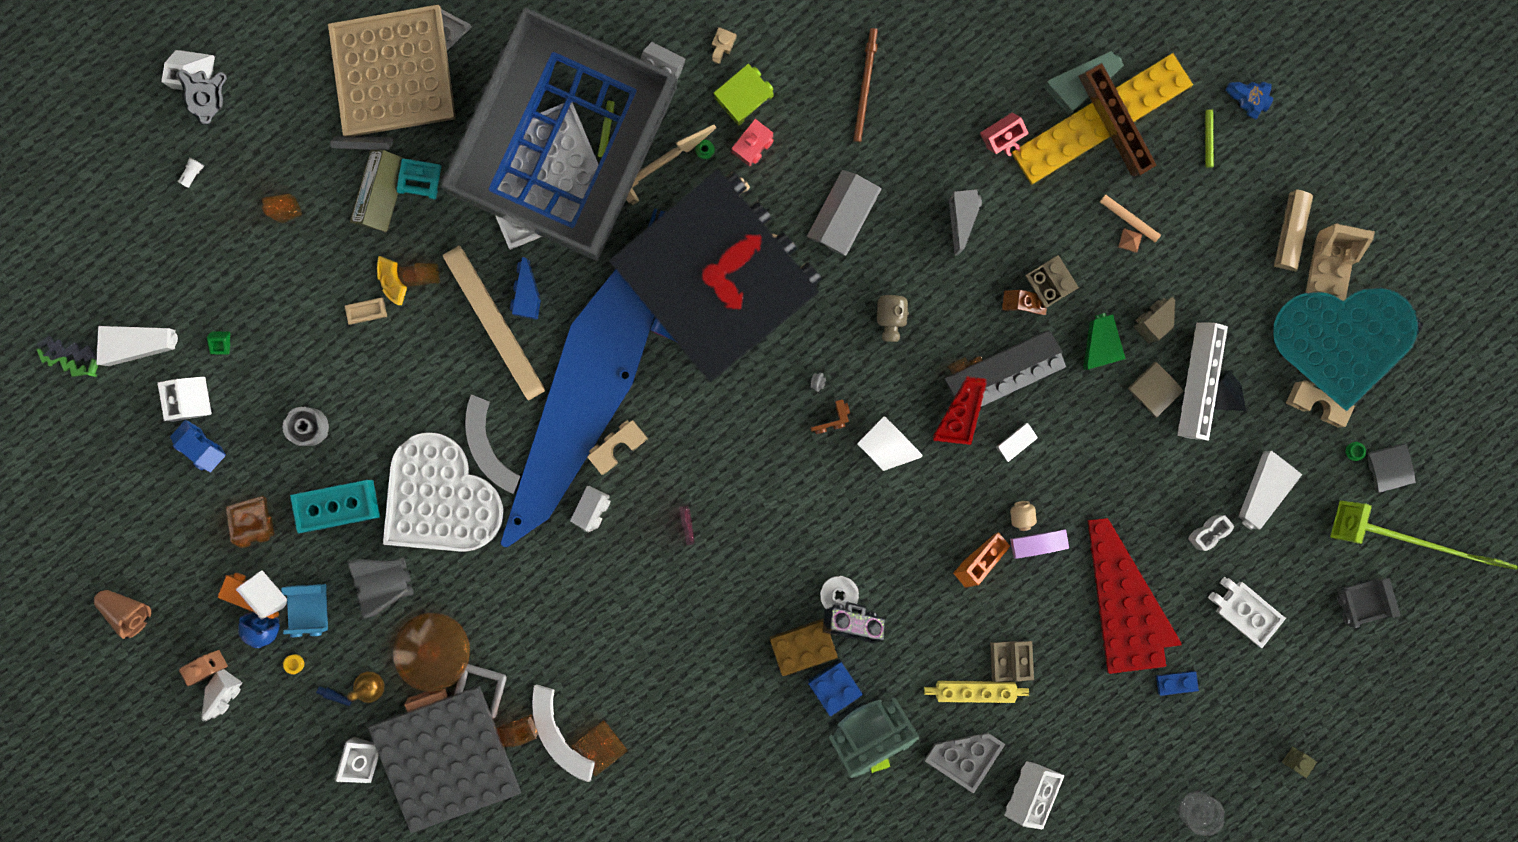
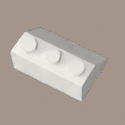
[1005,761,1064,829]

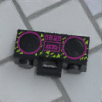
[823,602,885,644]

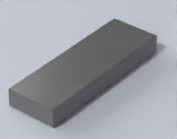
[330,135,393,150]

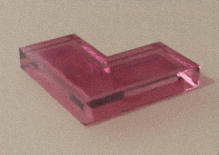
[679,506,695,545]

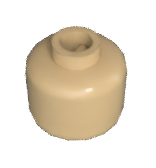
[1010,501,1037,531]

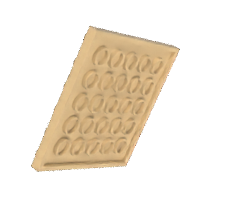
[328,5,456,137]

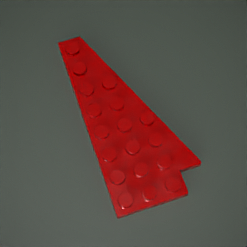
[1087,518,1182,674]

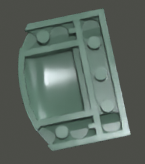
[829,698,919,778]

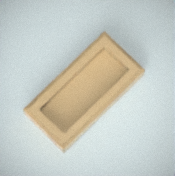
[345,298,387,325]

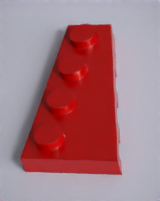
[933,376,987,445]

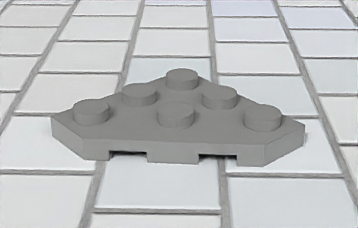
[924,732,1005,793]

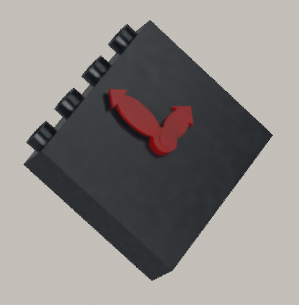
[609,169,822,382]

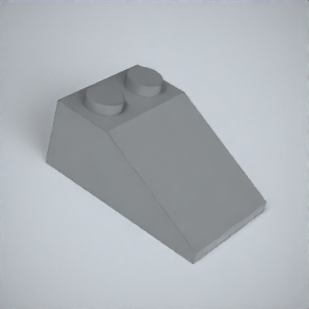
[949,190,982,255]

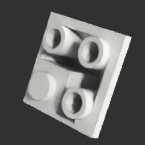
[162,50,215,90]
[202,669,243,721]

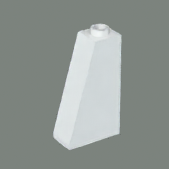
[97,326,178,366]
[1239,451,1302,530]

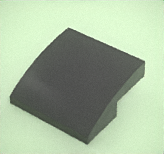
[1367,443,1416,493]

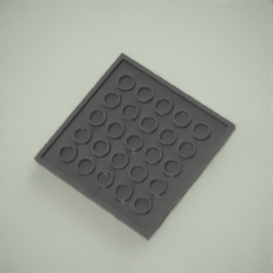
[368,686,521,833]

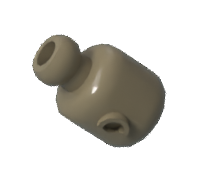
[877,295,909,342]

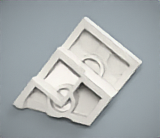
[857,416,923,471]

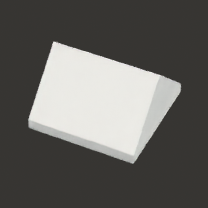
[236,571,287,619]
[335,737,379,783]

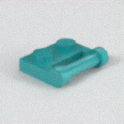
[397,158,441,199]

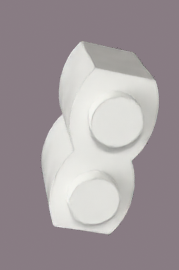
[1188,515,1234,551]

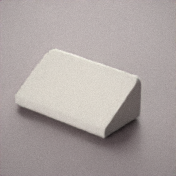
[996,423,1037,462]

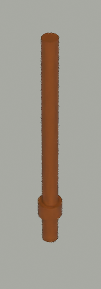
[854,28,878,142]

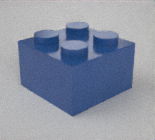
[808,659,863,716]

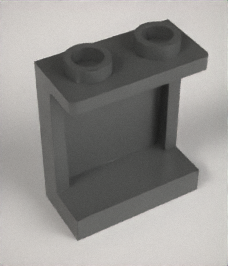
[1337,577,1401,628]

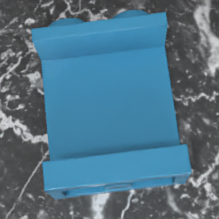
[282,584,328,637]

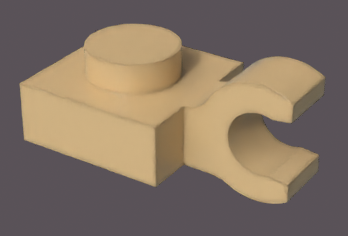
[712,28,736,64]

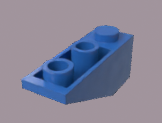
[510,257,541,320]

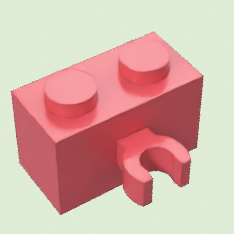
[980,113,1029,156]
[732,119,774,166]

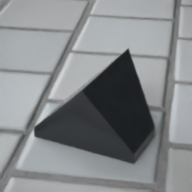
[1214,371,1246,411]

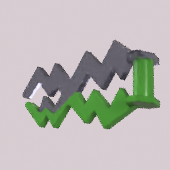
[37,336,98,377]

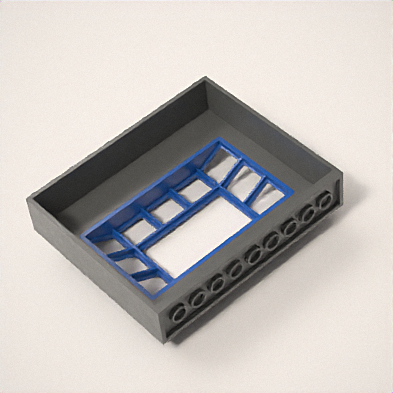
[441,8,677,261]

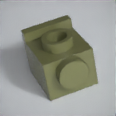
[1282,746,1317,778]

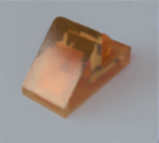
[399,263,440,287]

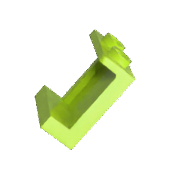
[714,64,774,126]

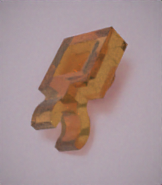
[948,356,982,374]

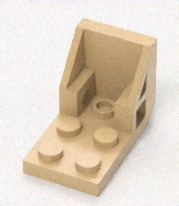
[1306,224,1374,301]

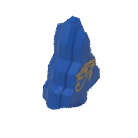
[1225,82,1273,120]

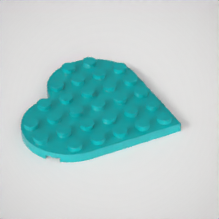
[1274,288,1418,412]

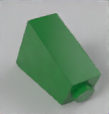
[1083,313,1126,371]

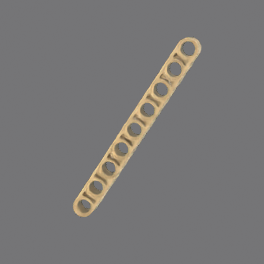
[443,245,545,400]

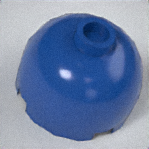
[238,612,280,648]

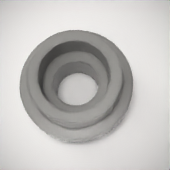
[811,373,826,392]

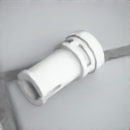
[177,158,204,188]

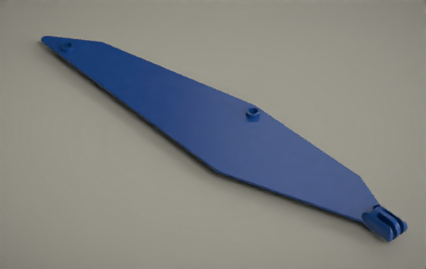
[501,209,665,547]

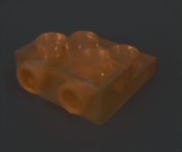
[226,496,274,548]

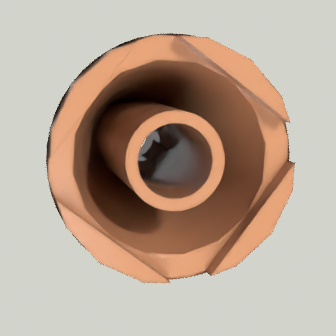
[94,590,151,639]

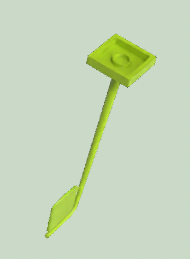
[1330,501,1518,570]

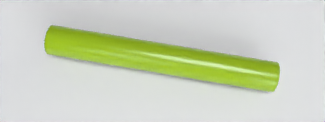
[598,101,615,158]
[1205,110,1214,168]

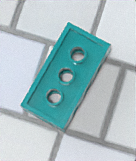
[290,480,380,534]

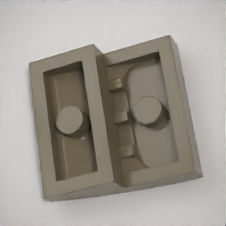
[1128,362,1183,418]
[990,641,1034,682]

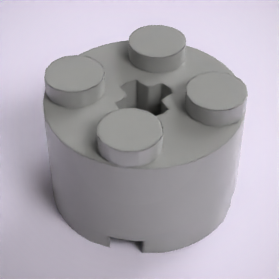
[283,407,329,446]

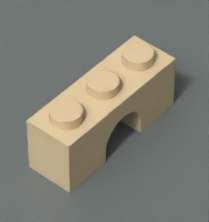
[1286,380,1355,428]
[588,420,648,475]

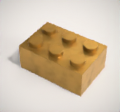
[770,619,838,677]

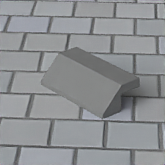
[807,170,881,256]

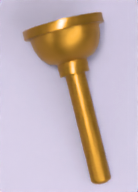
[348,672,384,702]

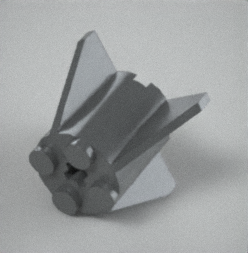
[348,557,414,619]

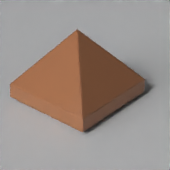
[1118,229,1142,253]

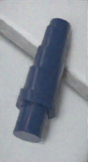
[316,686,353,706]

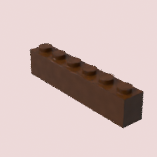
[1078,63,1157,177]

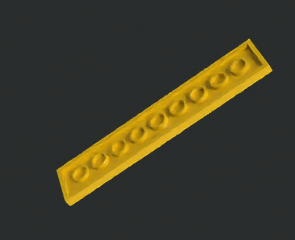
[1011,53,1193,185]

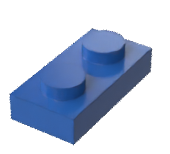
[1156,671,1199,696]

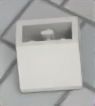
[158,377,212,422]
[570,486,611,532]

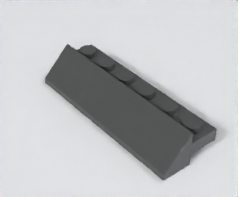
[945,330,1066,407]

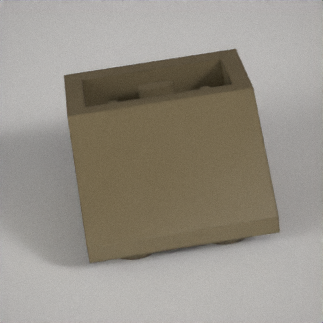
[1025,255,1079,308]
[1133,297,1175,344]

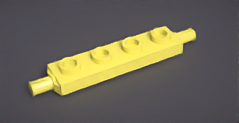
[924,681,1029,703]

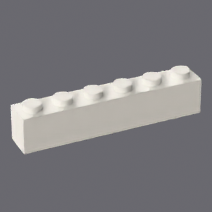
[1178,323,1228,440]

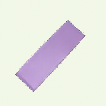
[1010,529,1069,559]

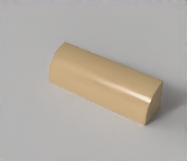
[1274,189,1313,271]

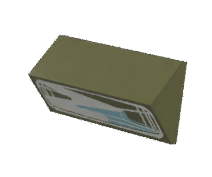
[350,150,405,232]

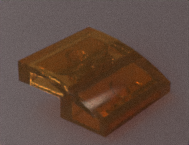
[572,720,628,776]

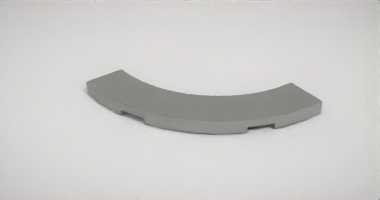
[465,394,521,494]

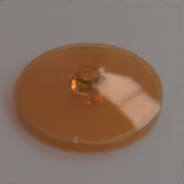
[393,613,470,692]

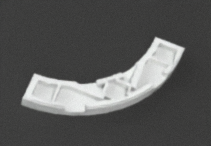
[532,685,595,782]

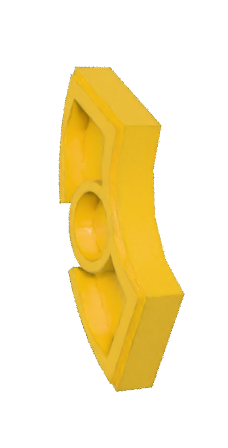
[377,256,407,305]

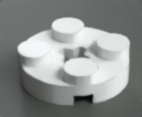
[820,576,859,609]

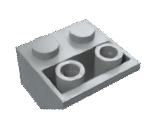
[640,42,685,80]

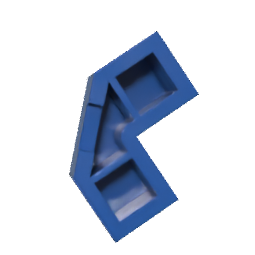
[170,419,226,473]

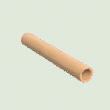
[1100,194,1161,242]

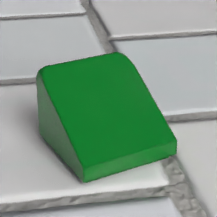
[207,331,230,355]

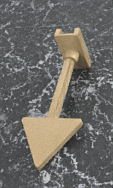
[626,125,716,205]

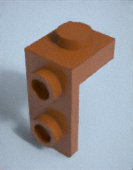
[1002,290,1047,315]
[810,400,850,434]

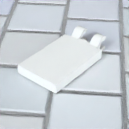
[1208,577,1286,648]

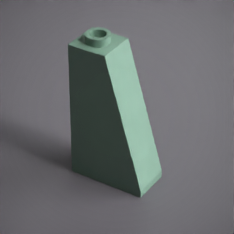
[1044,51,1124,115]

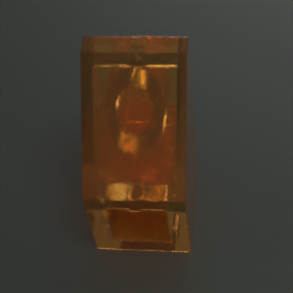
[262,194,303,223]
[497,715,538,747]

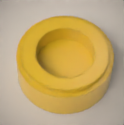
[283,654,304,674]

